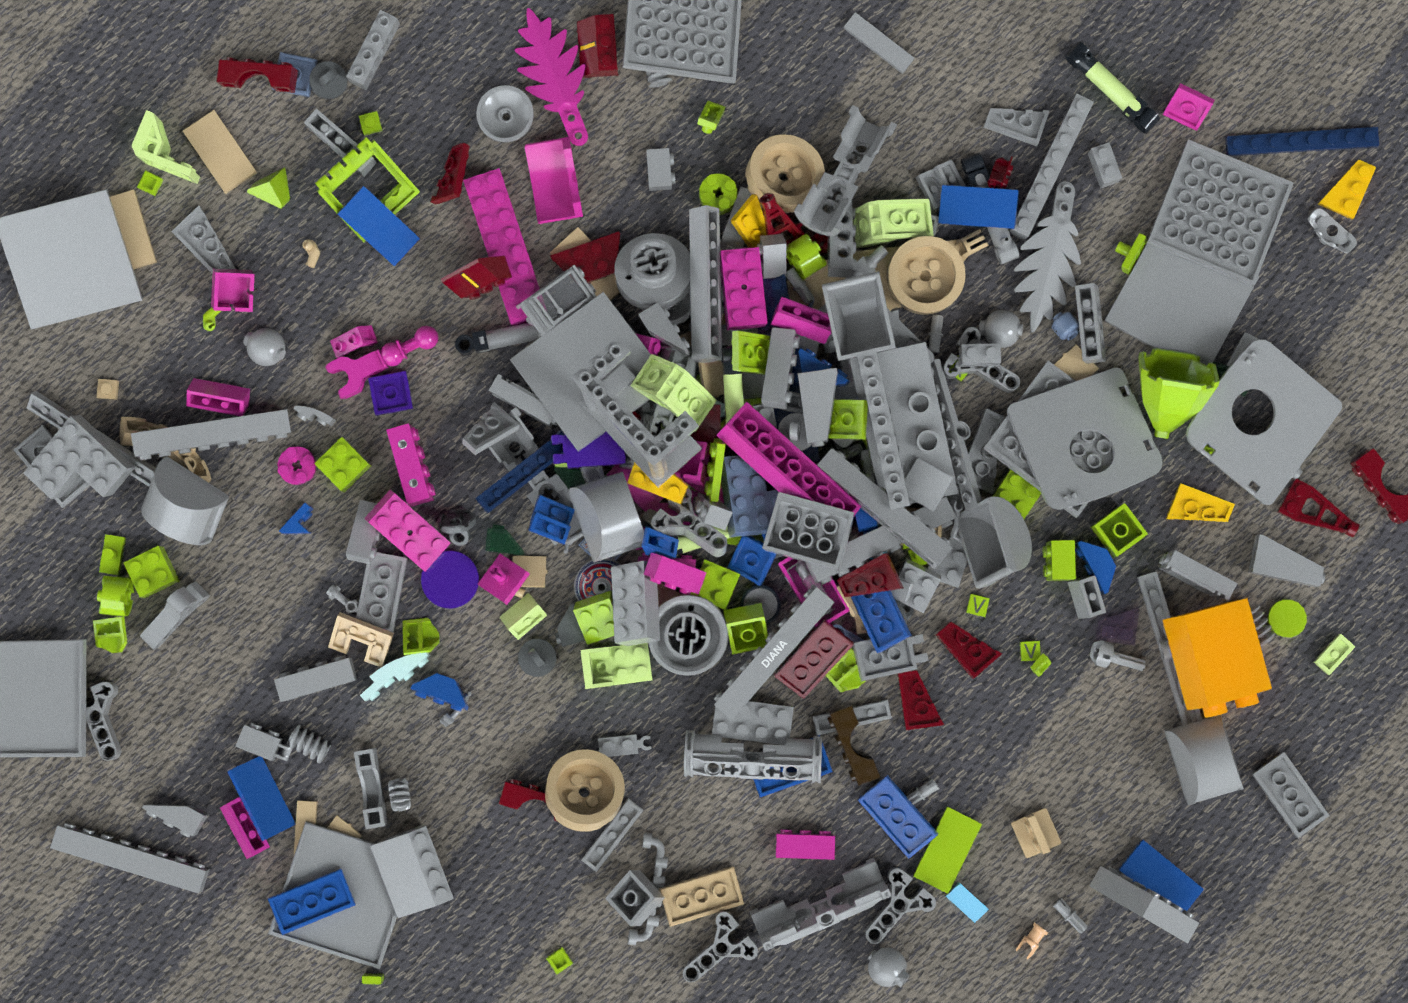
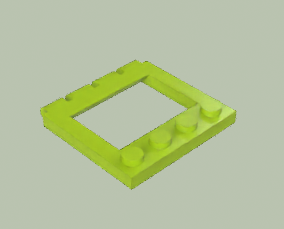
[315,137,420,243]

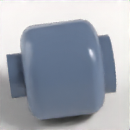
[1051,312,1080,341]

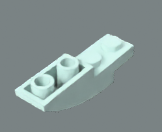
[360,652,430,701]

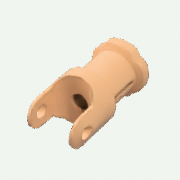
[1016,922,1048,959]

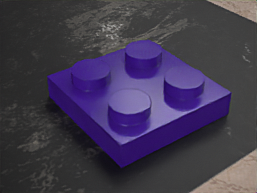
[368,371,414,416]

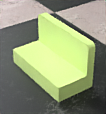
[500,593,547,640]

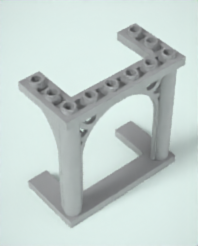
[571,337,702,488]

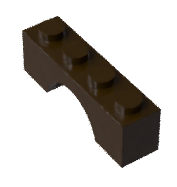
[827,703,880,786]

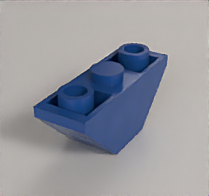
[798,348,850,388]
[1075,541,1116,594]
[411,673,469,712]

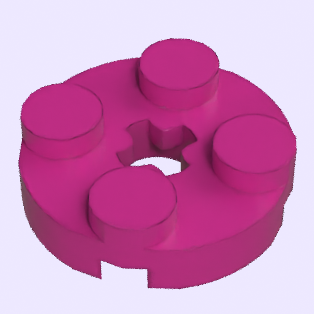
[277,447,317,485]

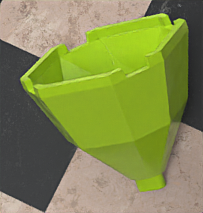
[1138,348,1220,439]

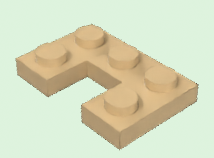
[328,612,394,668]

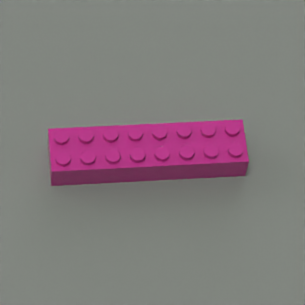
[463,168,548,326]
[717,402,862,516]

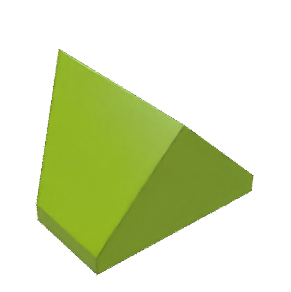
[247,167,290,209]

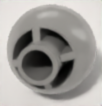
[979,310,1023,348]
[244,328,286,366]
[868,947,910,987]

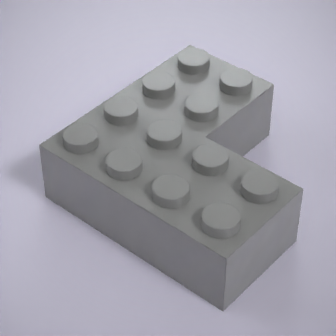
[23,415,136,499]
[1090,866,1199,943]

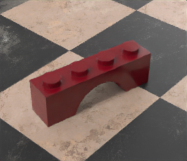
[216,58,298,93]
[1350,448,1408,524]
[499,779,558,822]

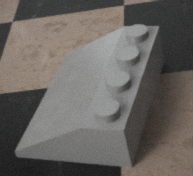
[762,492,854,572]
[370,824,454,918]

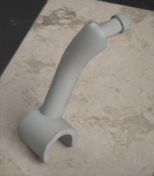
[949,500,963,542]
[563,531,584,554]
[439,692,472,727]

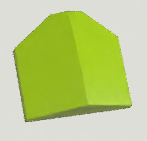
[93,616,127,653]
[402,618,440,655]
[825,647,865,692]

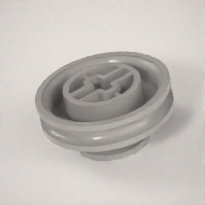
[615,233,690,310]
[648,595,729,675]

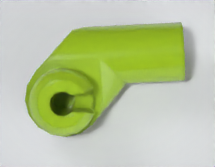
[203,307,221,331]

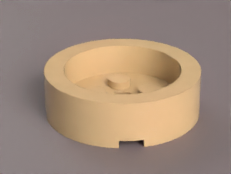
[745,134,825,213]
[887,236,965,315]
[545,750,625,831]

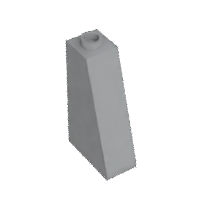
[798,368,838,447]
[1248,534,1325,587]

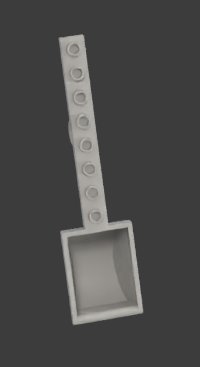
[822,271,910,510]
[536,339,644,562]
[931,359,1032,589]
[27,391,229,545]
[1137,572,1244,805]

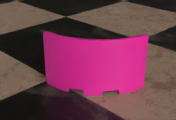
[524,137,583,224]

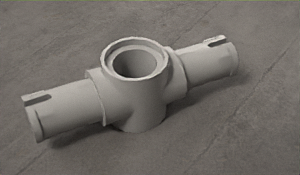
[845,245,888,279]

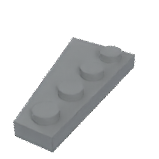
[171,206,237,274]

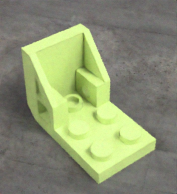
[132,110,200,184]
[852,199,934,248]
[630,354,717,432]
[581,643,652,689]

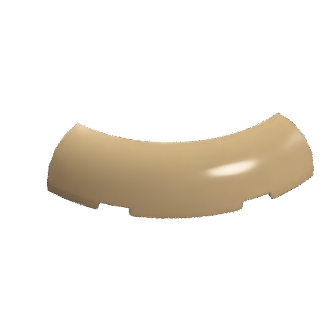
[120,417,211,483]

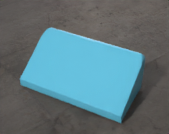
[946,882,989,923]

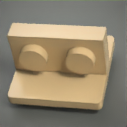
[1011,808,1061,858]

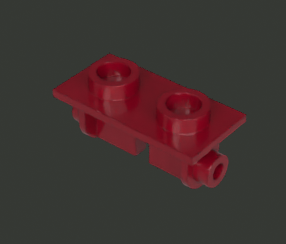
[987,156,1014,189]

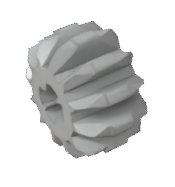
[388,778,411,812]

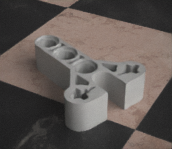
[942,327,1020,393]
[651,488,727,557]
[140,582,210,650]
[86,682,121,761]
[864,867,936,944]
[683,910,758,982]

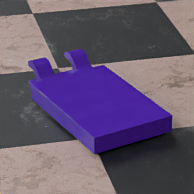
[551,432,626,469]

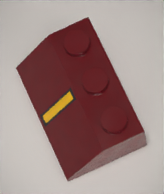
[577,14,618,78]
[441,256,512,300]

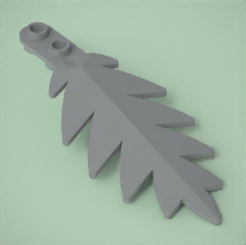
[1013,181,1081,332]

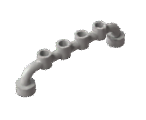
[628,832,668,945]

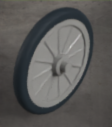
[740,585,781,624]

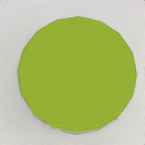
[1267,600,1307,638]

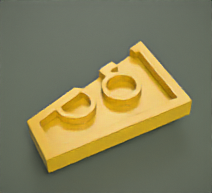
[1318,160,1376,219]
[730,194,766,248]
[627,462,689,504]
[1166,483,1235,522]

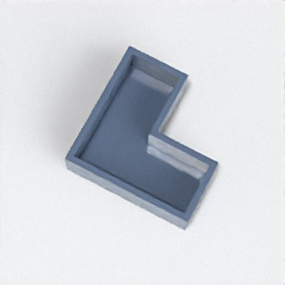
[721,456,778,537]

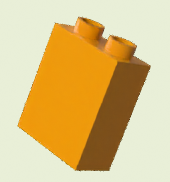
[1163,598,1272,718]

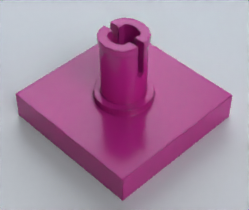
[1163,83,1215,131]
[478,554,530,605]

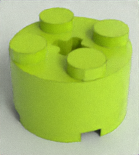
[699,174,737,216]
[786,234,827,280]
[97,576,134,616]

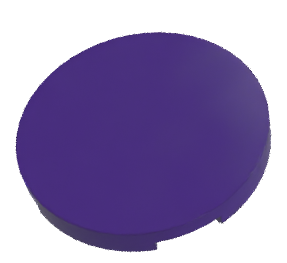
[421,551,479,609]

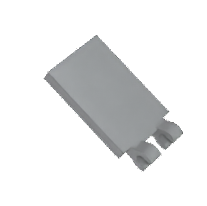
[853,634,929,681]

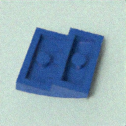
[529,495,575,545]

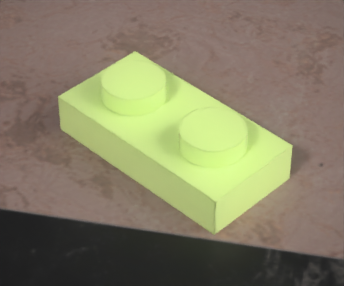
[1314,634,1355,675]

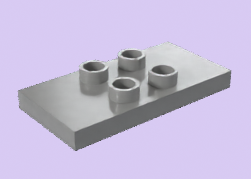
[848,342,958,504]

